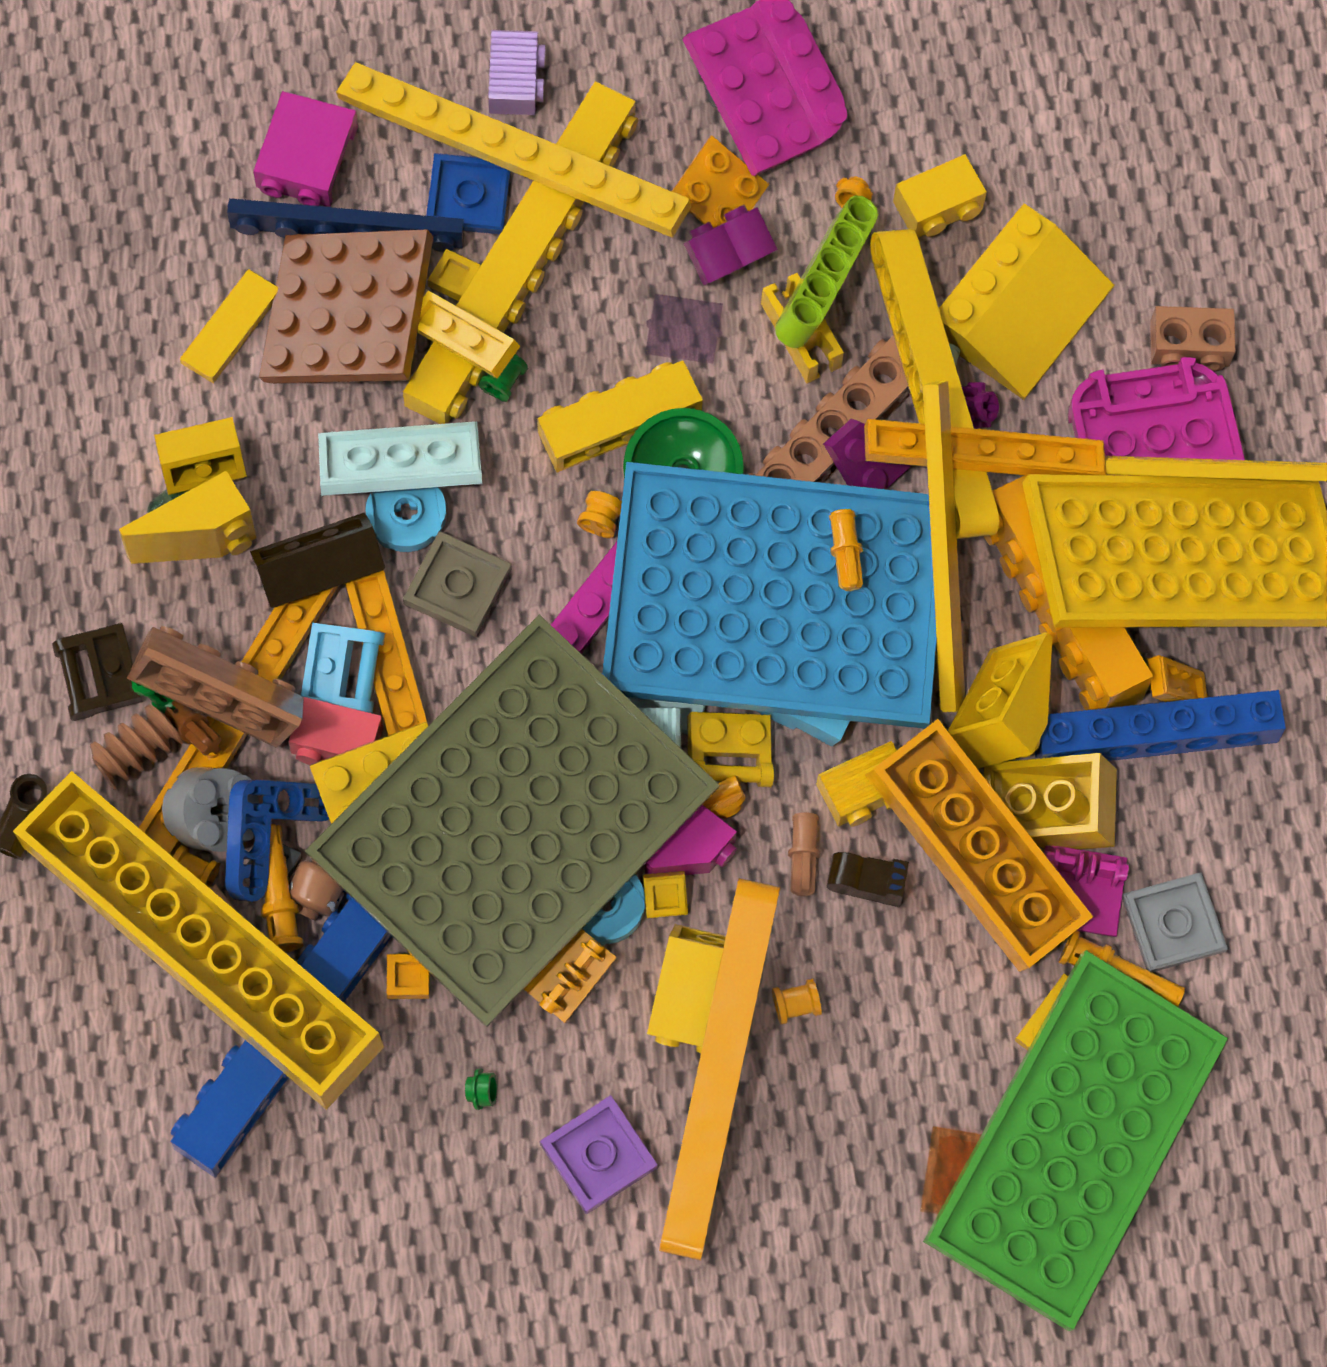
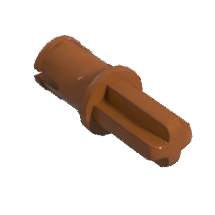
[165,701,222,756]

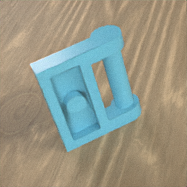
[301,623,385,714]

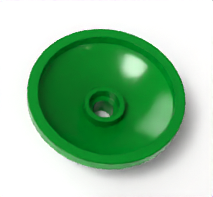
[623,408,744,478]

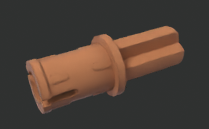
[788,812,821,896]

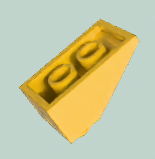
[119,471,256,564]
[948,632,1053,769]
[984,753,1117,850]

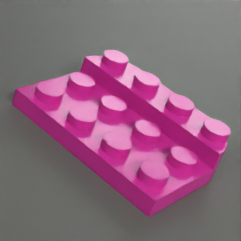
[682,0,847,176]
[1068,357,1245,476]

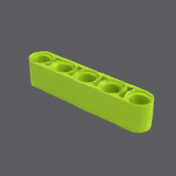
[775,195,878,348]

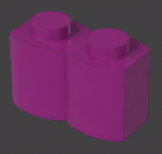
[683,204,778,285]

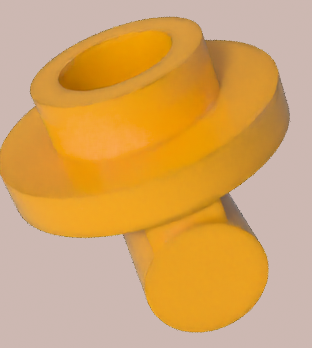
[703,775,746,818]

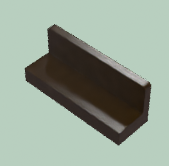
[250,512,385,608]

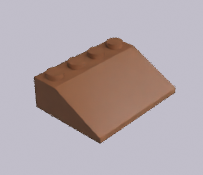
[127,626,304,748]

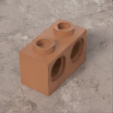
[1150,306,1235,371]

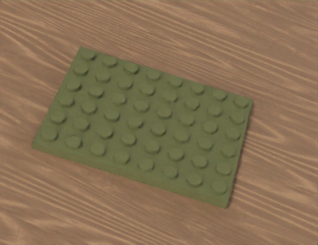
[305,614,720,1028]

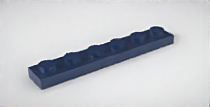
[227,198,464,252]

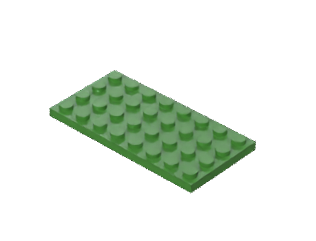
[923,950,1228,1331]

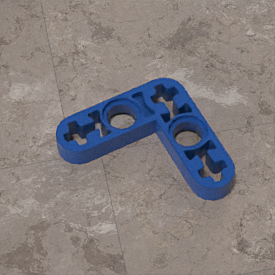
[225,780,329,902]

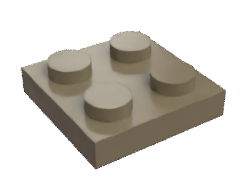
[403,531,512,637]

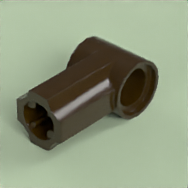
[0,774,50,861]

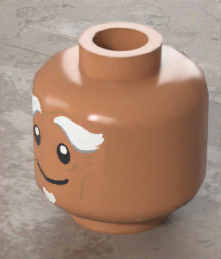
[289,860,345,921]

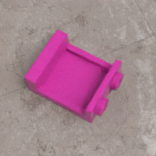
[253,91,358,207]

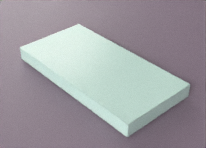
[318,421,482,496]

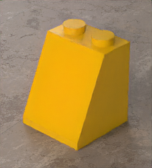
[647,924,726,1053]

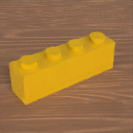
[537,360,703,473]

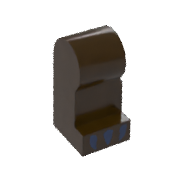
[826,852,909,907]

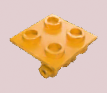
[672,135,769,228]
[524,929,617,1023]

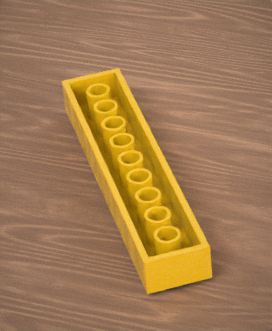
[13,771,384,1110]

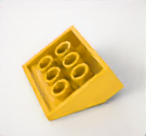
[939,203,1114,400]

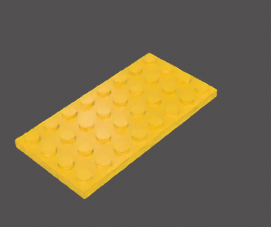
[1022,474,1327,627]

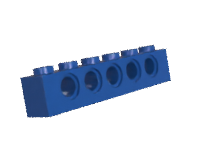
[1035,690,1286,761]

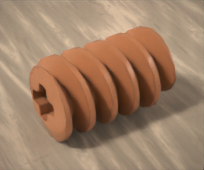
[90,704,183,790]

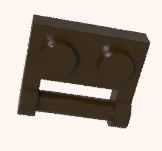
[52,623,143,721]

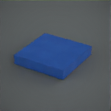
[426,153,511,234]

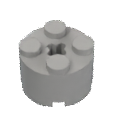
[162,767,259,852]

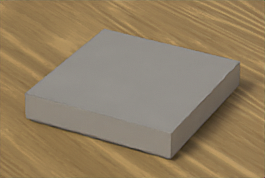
[1122,872,1228,972]

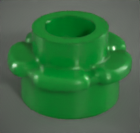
[465,1068,498,1110]

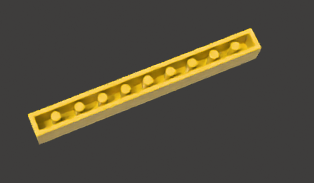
[403,81,638,424]

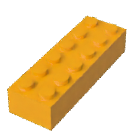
[983,475,1153,710]
[865,719,1093,972]

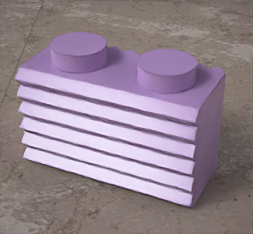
[488,30,545,115]

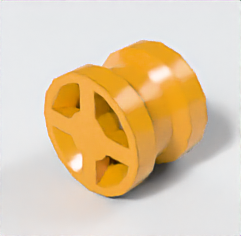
[577,491,622,538]

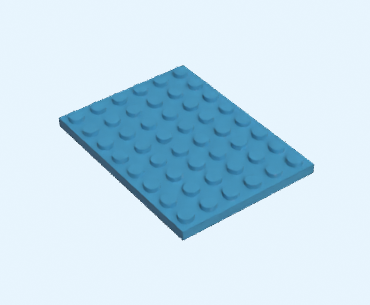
[602,462,937,729]

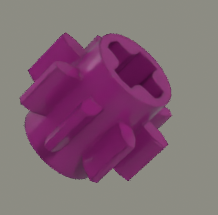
[962,382,999,429]

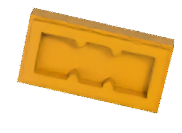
[1147,655,1207,702]

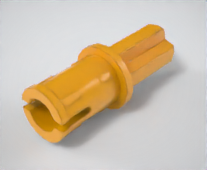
[829,509,863,592]

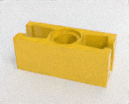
[761,273,844,384]

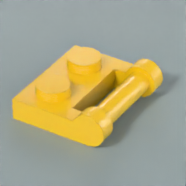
[687,712,774,787]

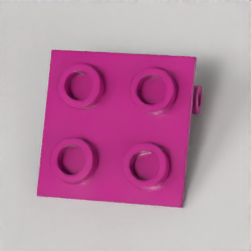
[1044,845,1129,937]

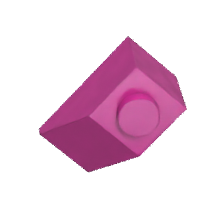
[645,805,737,875]

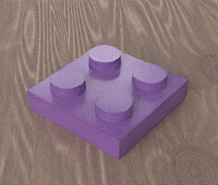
[540,1095,658,1215]

